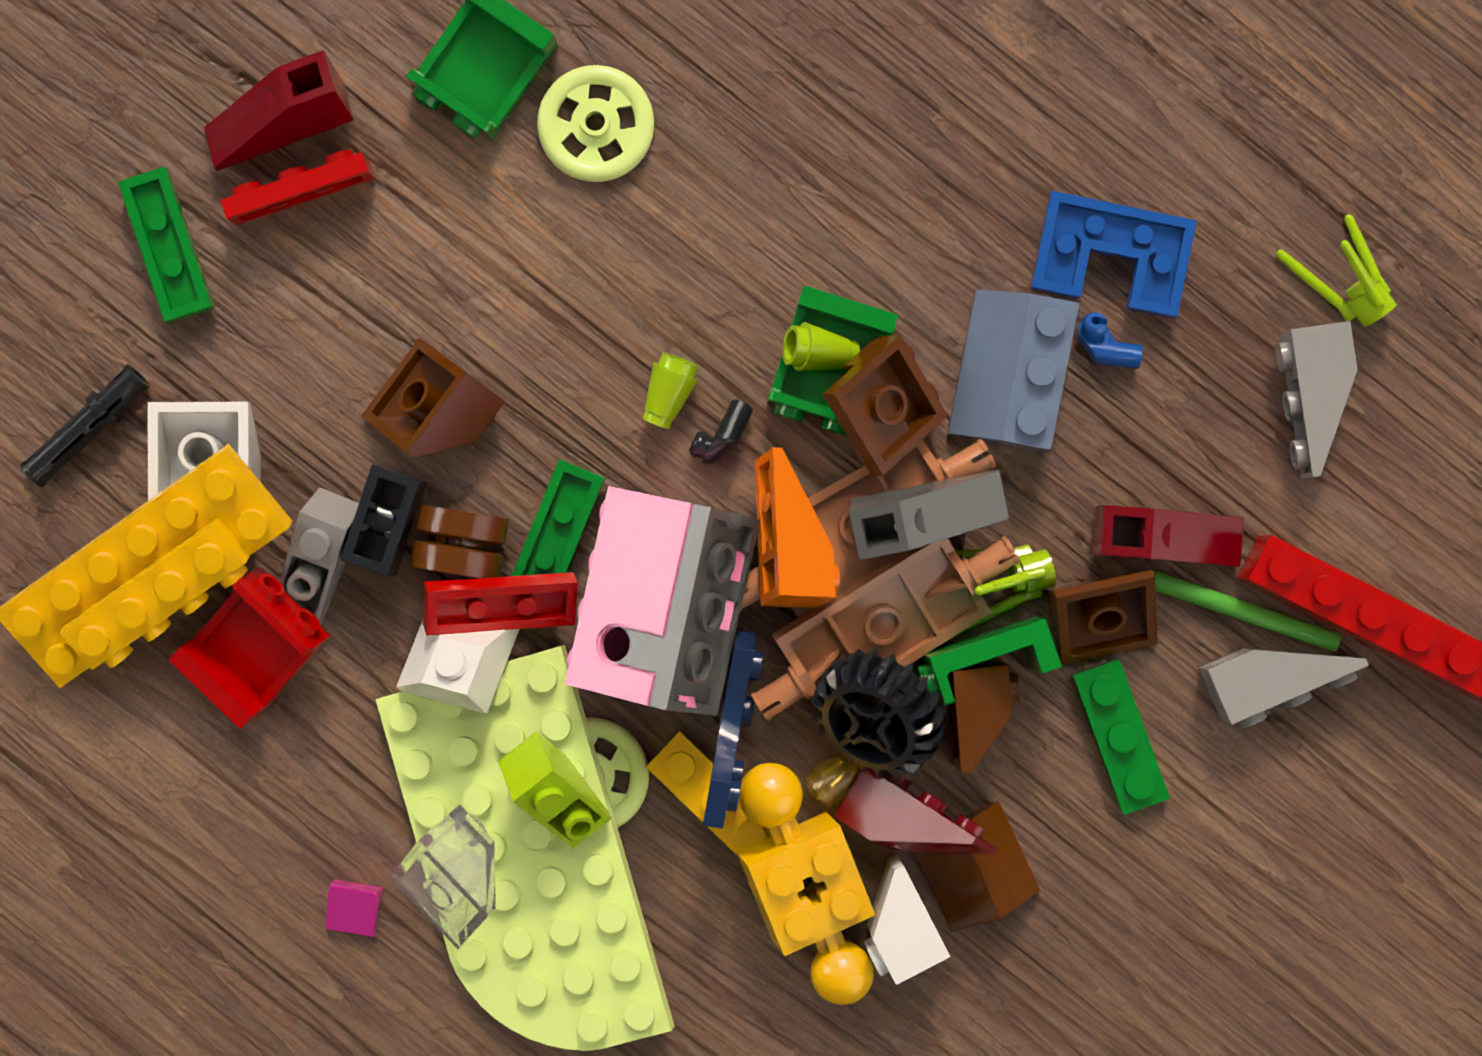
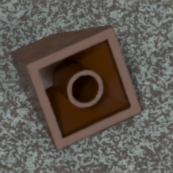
[361,338,505,458]
[947,662,1020,773]

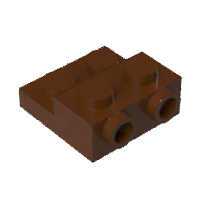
[822,335,948,476]

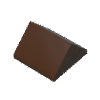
[1045,570,1158,665]
[914,801,1040,932]

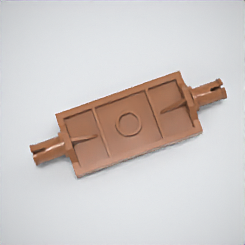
[740,438,996,618]
[751,535,1021,721]

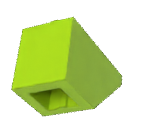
[498,731,612,848]

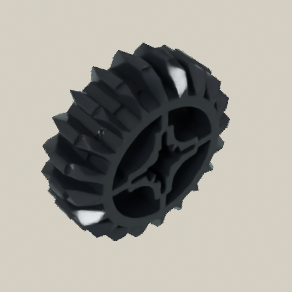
[811,648,946,779]

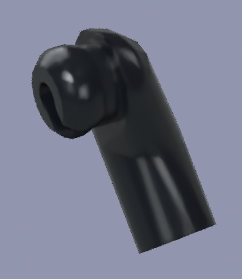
[689,400,753,464]

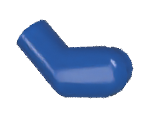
[1077,312,1142,369]

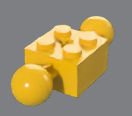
[736,763,875,1005]

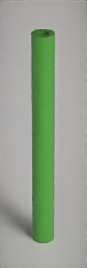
[1153,570,1341,652]

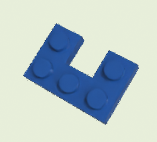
[1030,191,1197,319]

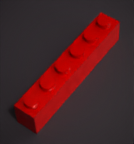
[1236,535,1482,704]

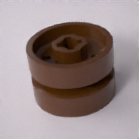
[410,505,510,578]

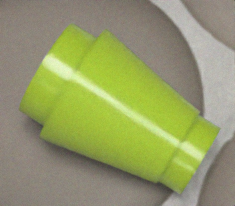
[782,322,860,371]
[642,352,699,429]

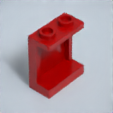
[169,567,330,729]

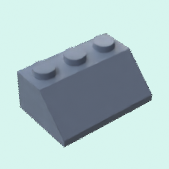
[947,290,1080,453]

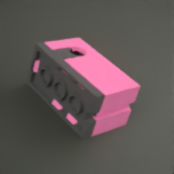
[565,486,760,716]

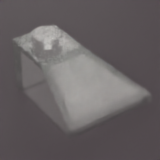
[390,804,496,949]

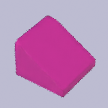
[325,879,383,937]

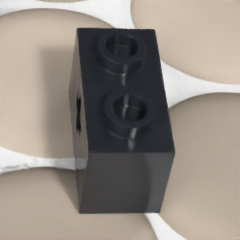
[340,465,428,576]

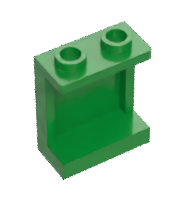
[405,0,558,141]
[768,285,899,437]
[917,617,1062,706]

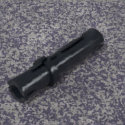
[20,364,150,487]

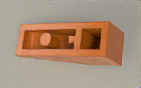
[755,447,840,608]

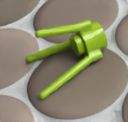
[1276,214,1397,327]
[955,544,1056,636]

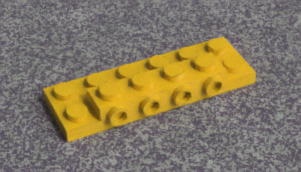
[0,444,293,688]

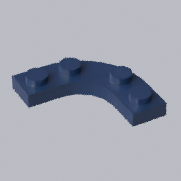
[703,630,763,829]

